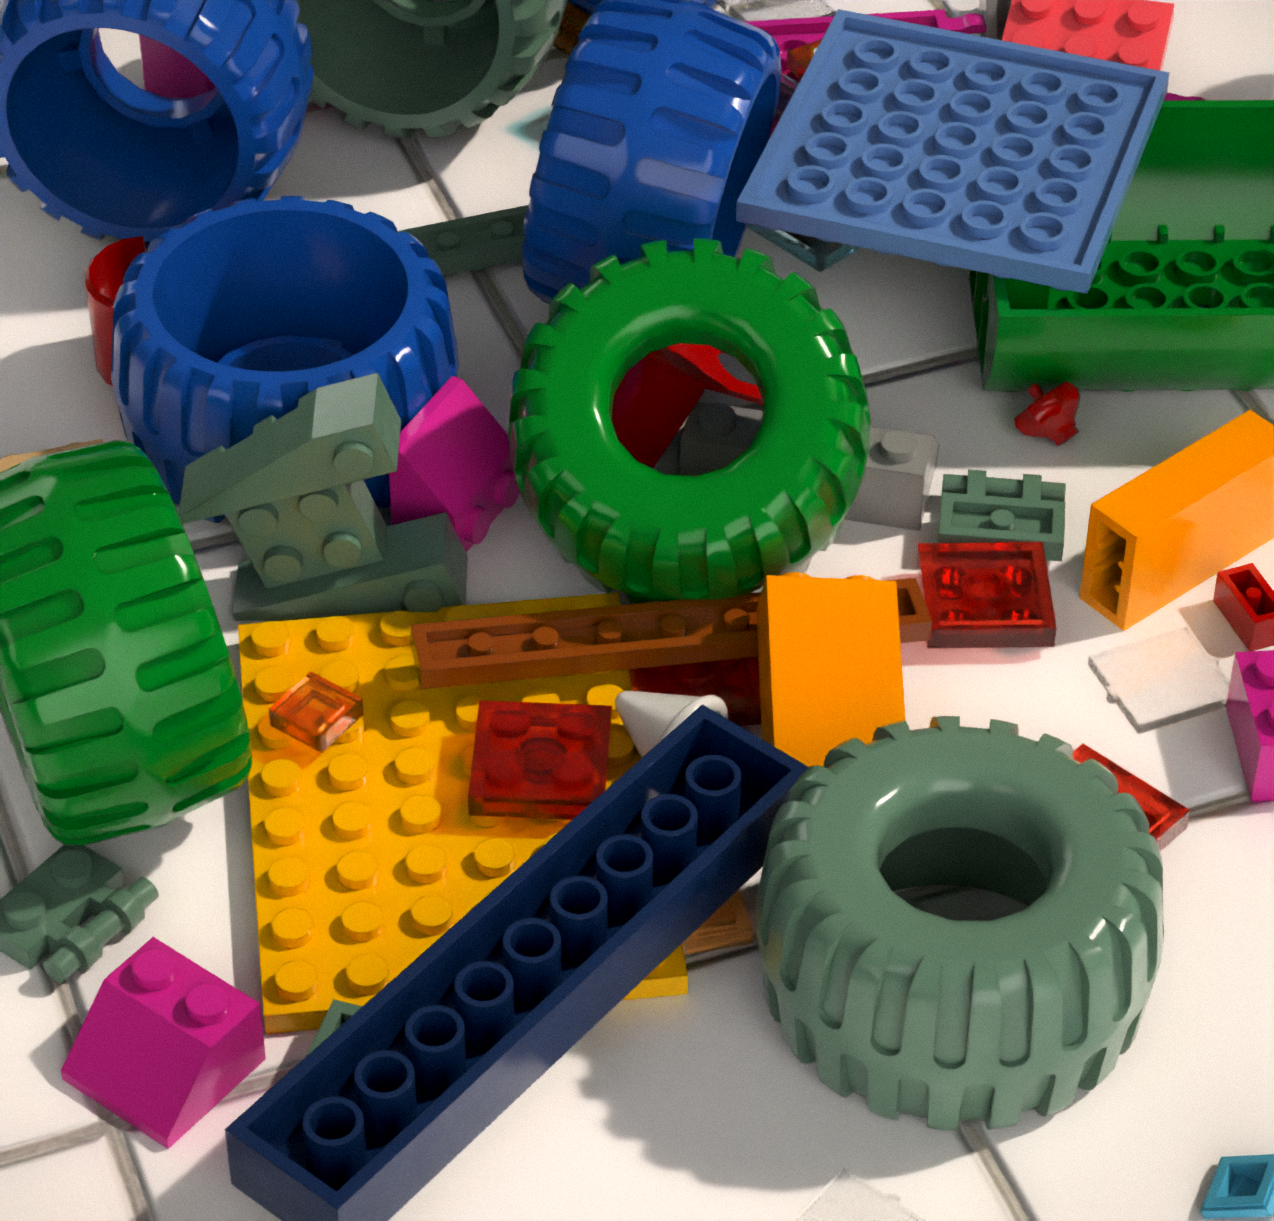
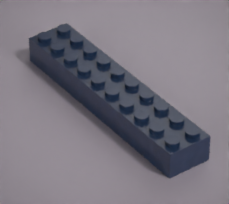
[225,704,809,1221]

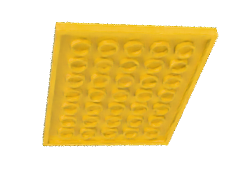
[238,592,688,1034]

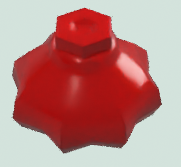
[1014,381,1080,446]

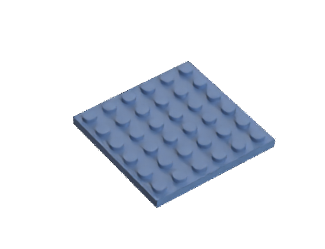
[736,9,1170,294]

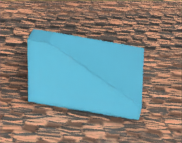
[1200,1154,1274,1219]

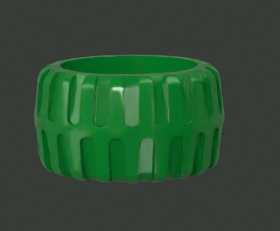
[508,238,871,604]
[0,440,252,847]

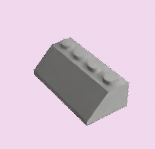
[680,401,940,531]

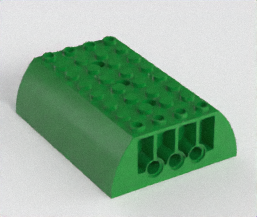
[967,100,1274,392]

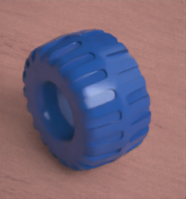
[0,0,314,249]
[522,0,781,304]
[111,196,459,523]

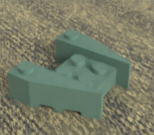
[178,373,468,621]

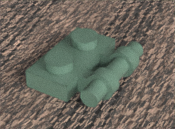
[937,469,1066,562]
[0,845,159,983]

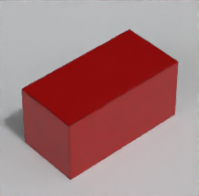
[1213,563,1274,651]

